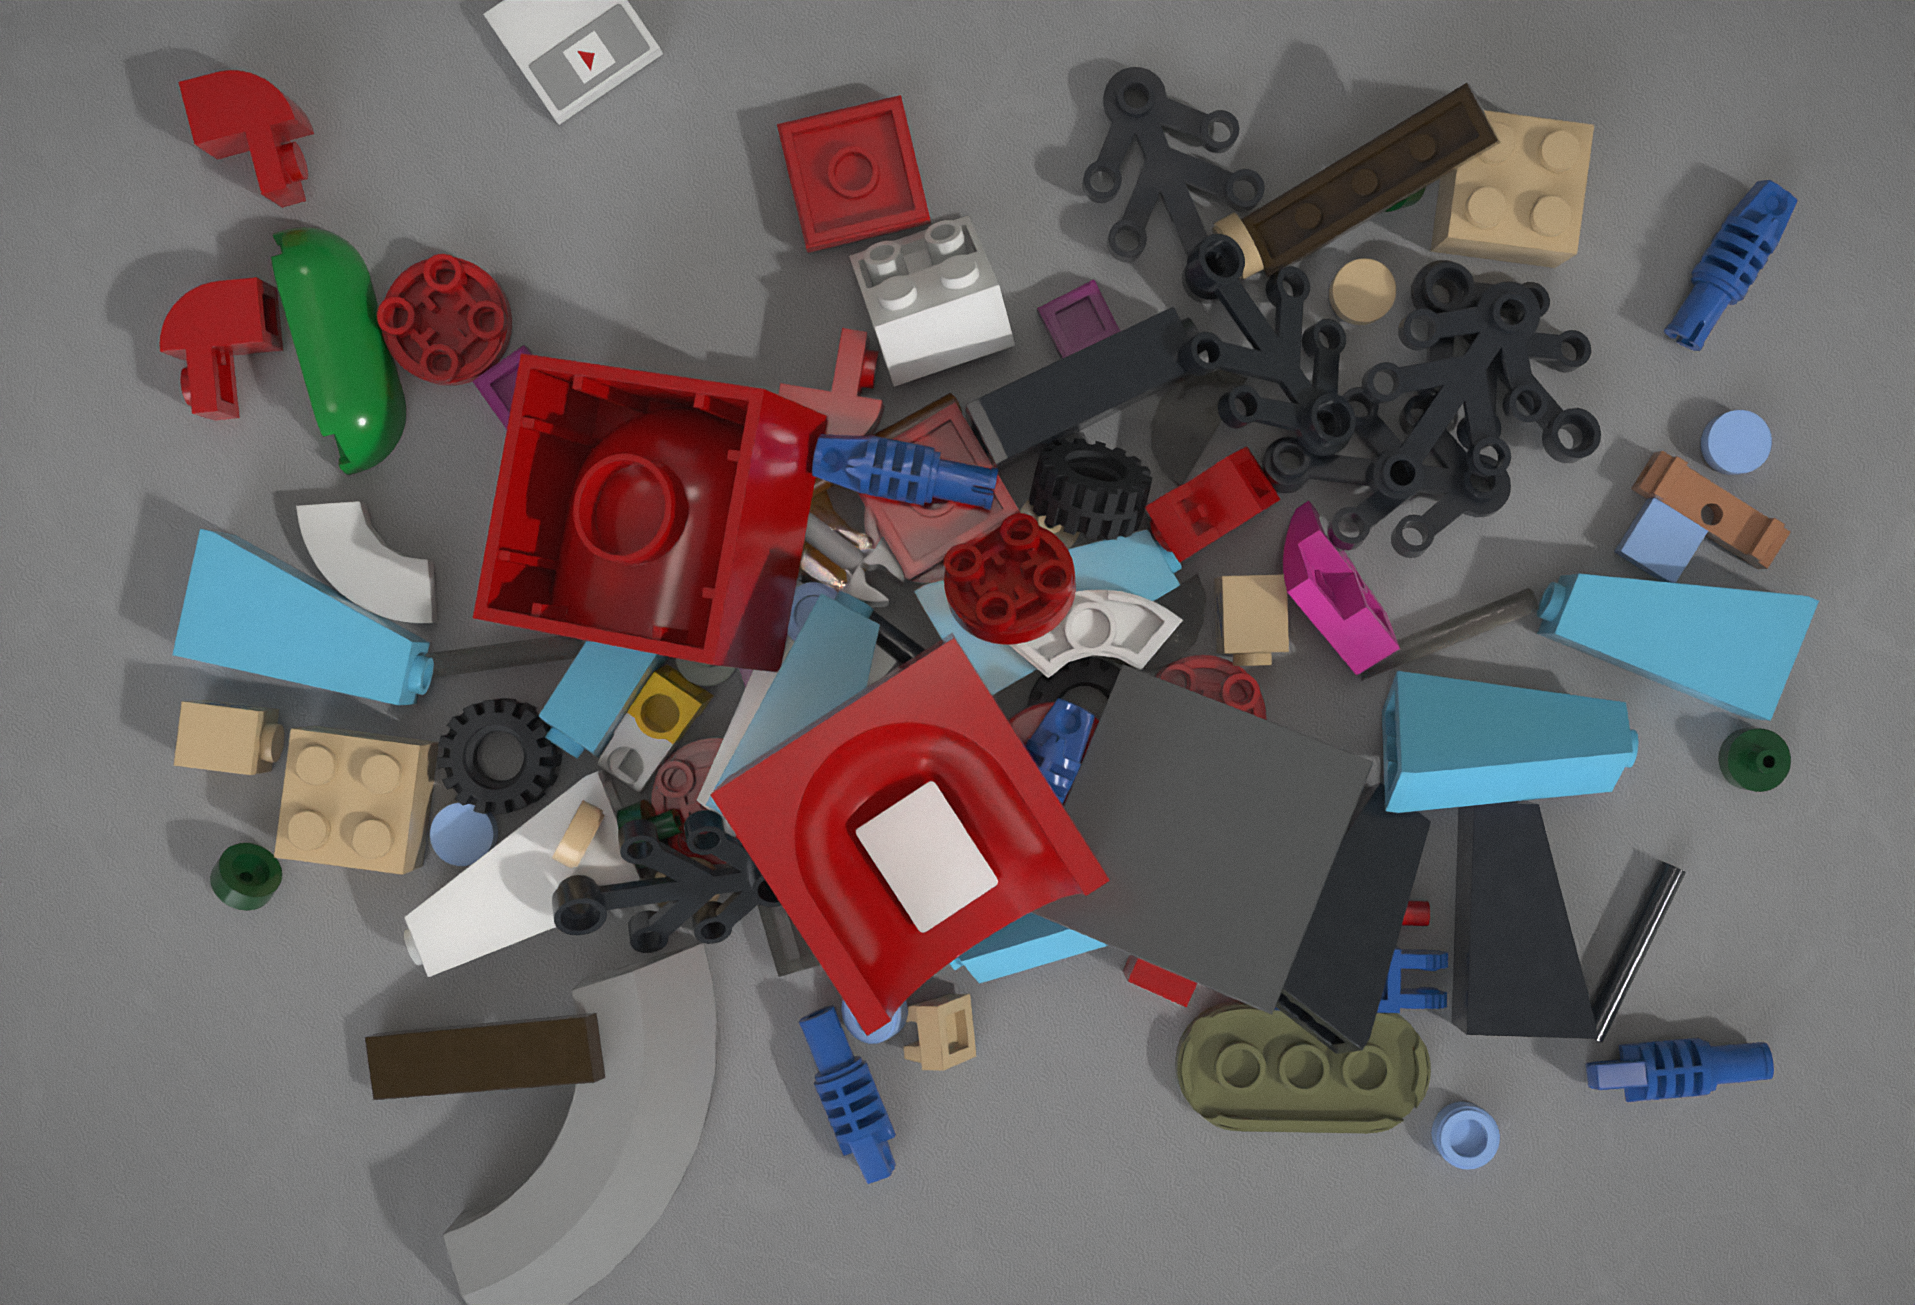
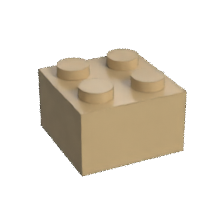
[1430,110,1594,268]
[274,725,439,875]

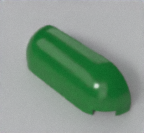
[271,227,406,475]

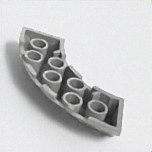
[442,942,718,1305]

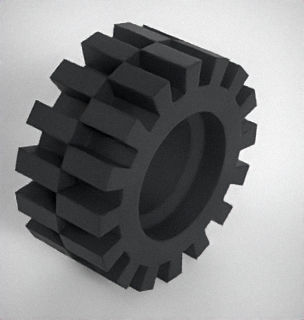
[437,698,562,815]

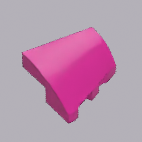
[1283,501,1400,676]

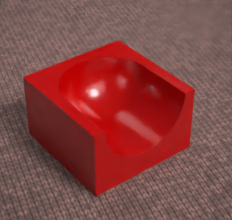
[473,353,827,673]
[710,633,1110,1036]

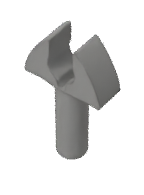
[805,512,904,607]

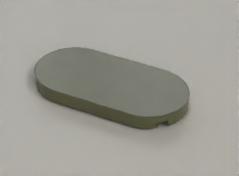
[1175,1001,1431,1134]

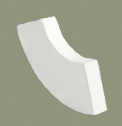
[296,501,438,623]
[1009,590,1183,678]

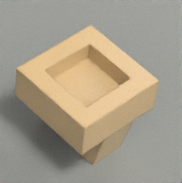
[903,994,976,1071]

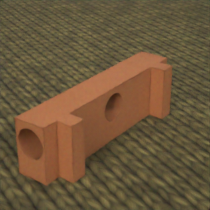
[1631,451,1791,570]

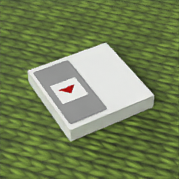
[483,0,663,125]

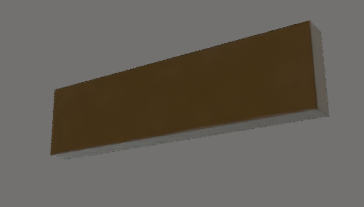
[1241,83,1501,277]
[365,1013,606,1100]

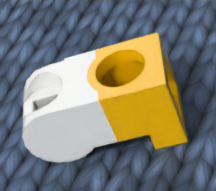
[597,664,714,794]

